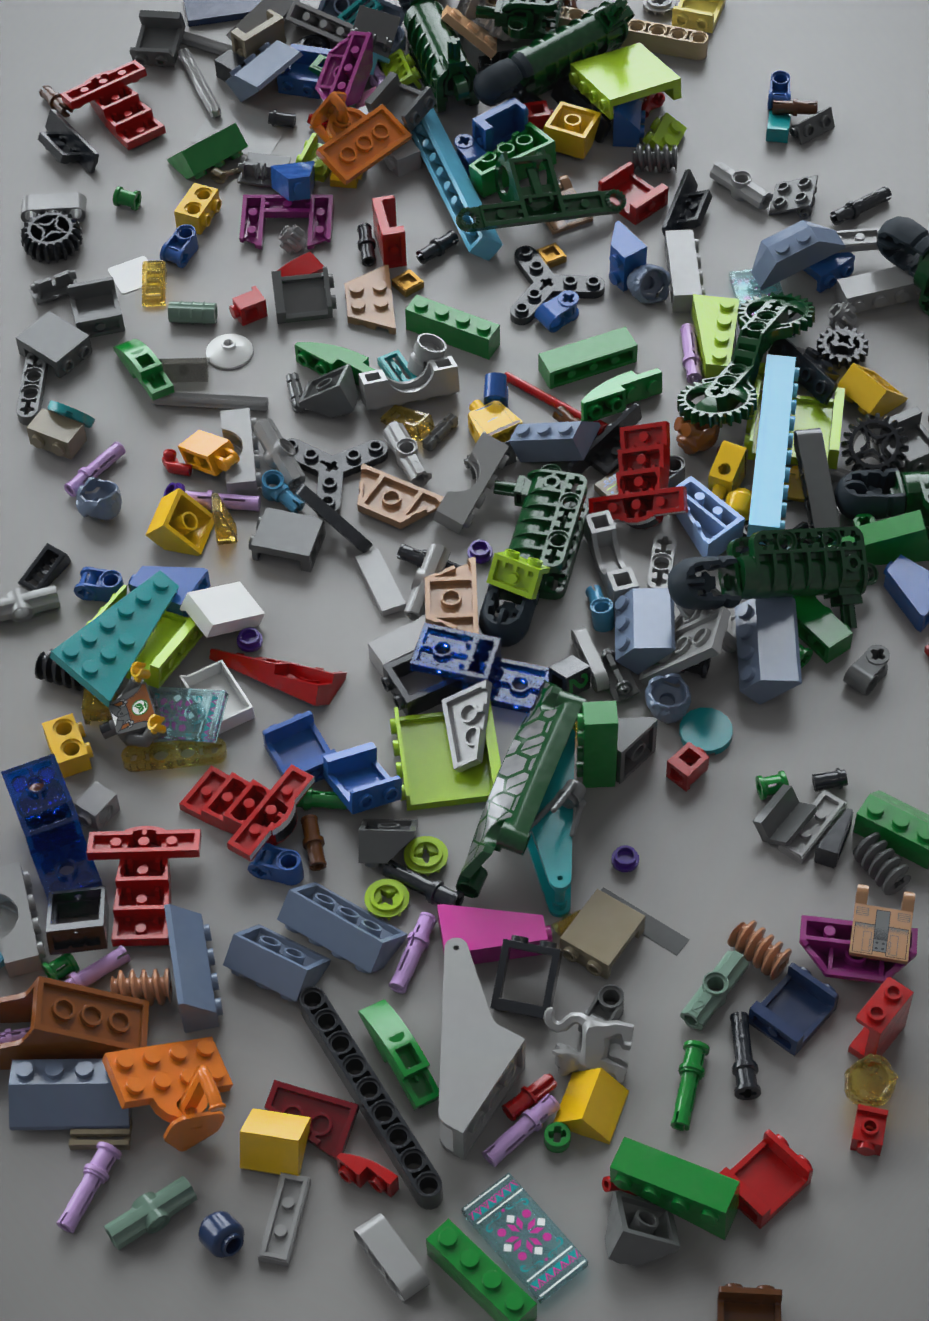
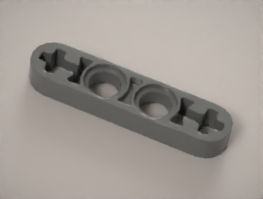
[16,352,49,426]

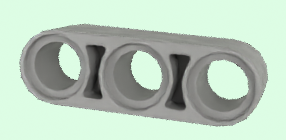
[21,192,87,223]
[353,1213,430,1302]

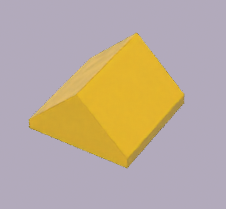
[553,1068,629,1145]
[240,1108,312,1176]

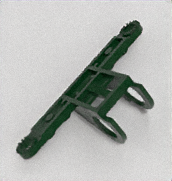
[456,147,627,232]

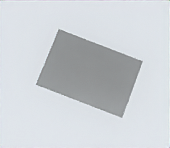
[191,108,288,155]

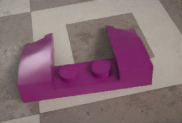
[239,195,334,250]

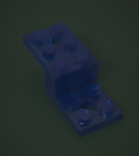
[410,623,549,714]
[1,753,103,901]

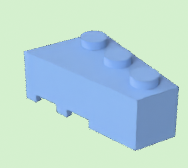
[675,476,745,557]

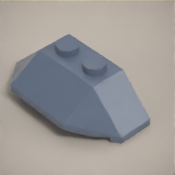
[751,220,846,291]

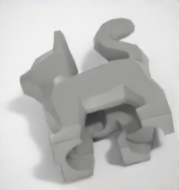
[543,1007,634,1082]

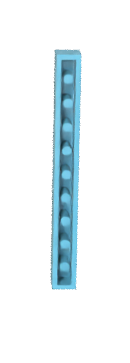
[411,108,503,261]
[747,354,800,545]

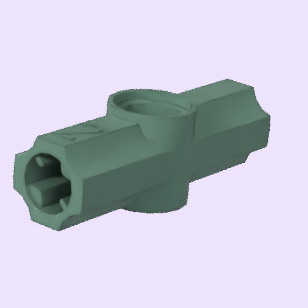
[680,950,749,1030]
[104,1176,198,1250]

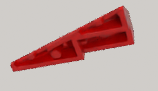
[209,648,347,706]

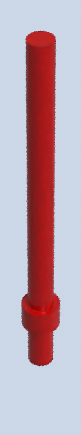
[504,371,609,435]

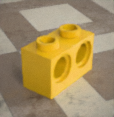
[174,183,222,235]
[42,713,94,779]

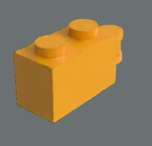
[178,430,240,476]

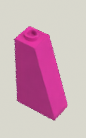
[437,904,553,964]

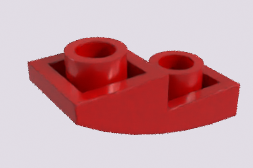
[277,252,325,277]
[336,1153,399,1198]

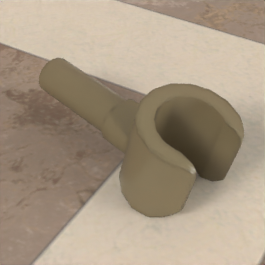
[211,167,241,184]

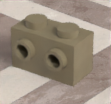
[26,408,87,460]

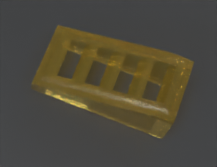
[142,260,167,306]
[380,405,435,442]
[211,493,238,545]

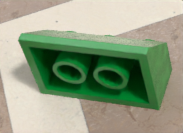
[167,123,248,180]
[853,790,929,870]

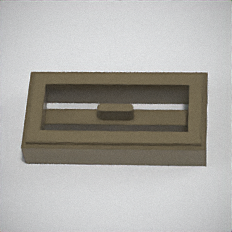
[68,1118,133,1150]

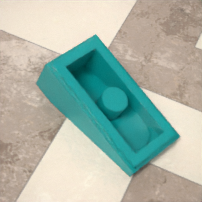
[766,110,791,143]

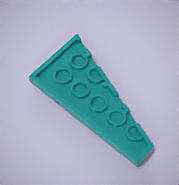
[50,570,179,707]

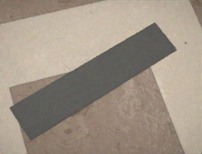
[601,887,690,956]

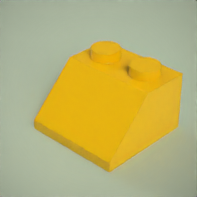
[544,101,602,159]
[838,363,908,418]
[145,488,217,556]

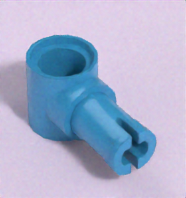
[262,470,305,513]
[585,585,615,632]

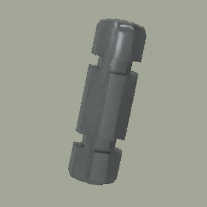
[286,372,306,413]
[422,413,458,451]

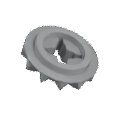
[643,0,676,16]

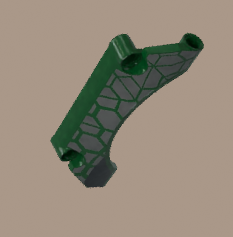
[455,680,587,898]

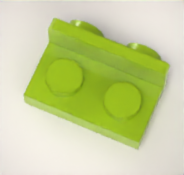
[379,48,422,89]
[296,133,330,182]
[486,549,550,600]

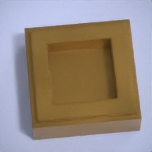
[536,242,567,268]
[391,269,424,298]

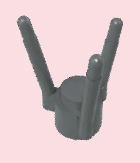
[530,779,587,837]

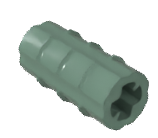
[168,301,218,325]

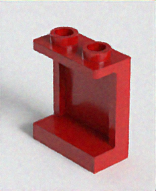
[598,161,669,225]
[372,195,407,269]
[848,977,914,1068]
[719,1129,813,1229]

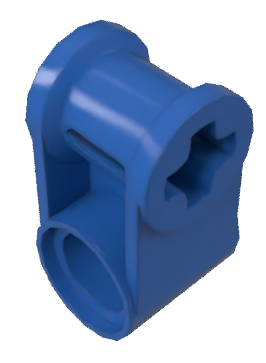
[767,70,791,110]
[454,134,486,176]
[160,224,199,268]
[534,290,579,333]
[484,372,508,407]
[74,567,124,602]
[248,843,304,886]

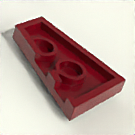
[264,1080,359,1162]

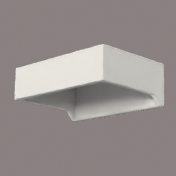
[180,581,265,638]
[179,660,255,738]

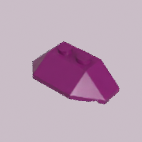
[315,31,373,107]
[799,915,918,984]

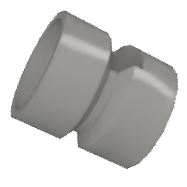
[408,333,446,377]

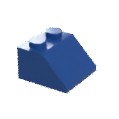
[613,99,646,147]
[609,221,647,292]

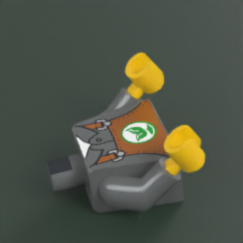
[99,662,168,747]

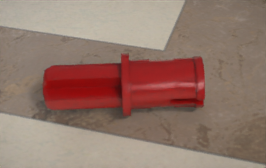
[502,1074,557,1121]

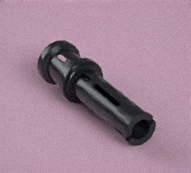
[383,860,465,906]
[730,1011,761,1100]

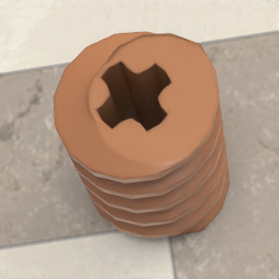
[727,920,792,980]
[110,968,172,1006]

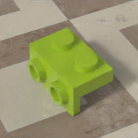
[642,112,687,151]

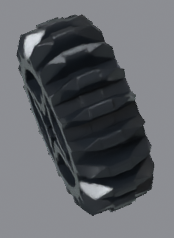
[21,210,83,264]
[841,413,909,473]

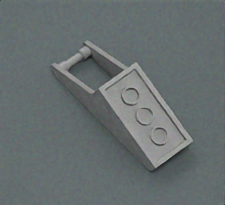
[438,938,525,1160]

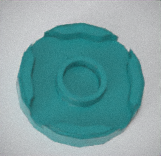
[47,400,95,428]
[679,707,733,755]

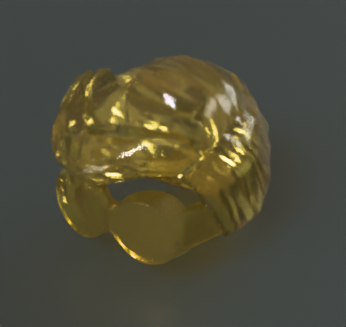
[844,1053,899,1108]

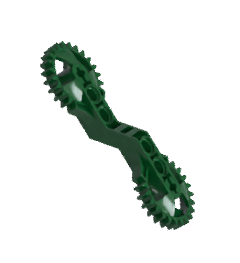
[677,292,815,428]

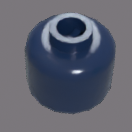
[198,1211,245,1258]

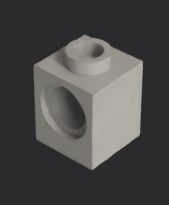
[74,781,120,831]

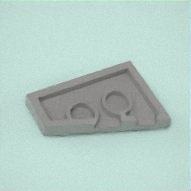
[441,679,492,773]

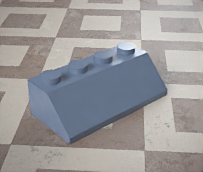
[735,597,802,705]
[277,882,408,974]
[164,904,223,1033]
[8,1059,132,1130]

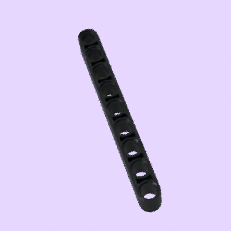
[299,986,443,1210]

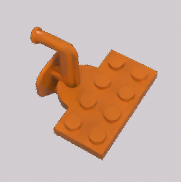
[310,91,412,185]
[102,1036,233,1152]

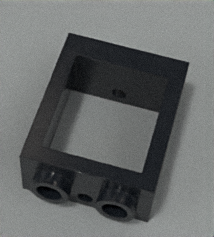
[381,641,464,716]
[46,886,109,955]
[490,935,563,1019]

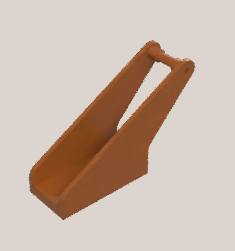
[0,976,149,1070]

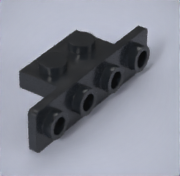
[551,78,614,143]
[38,109,99,173]
[662,169,712,236]
[768,338,840,405]
[568,403,642,476]

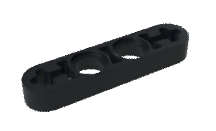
[294,483,373,553]

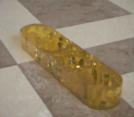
[121,737,227,772]

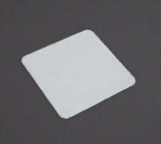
[108,256,160,294]

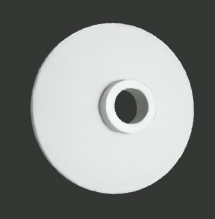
[206,334,253,370]

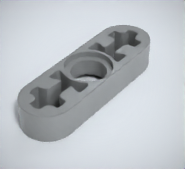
[647,533,676,588]
[571,627,610,692]

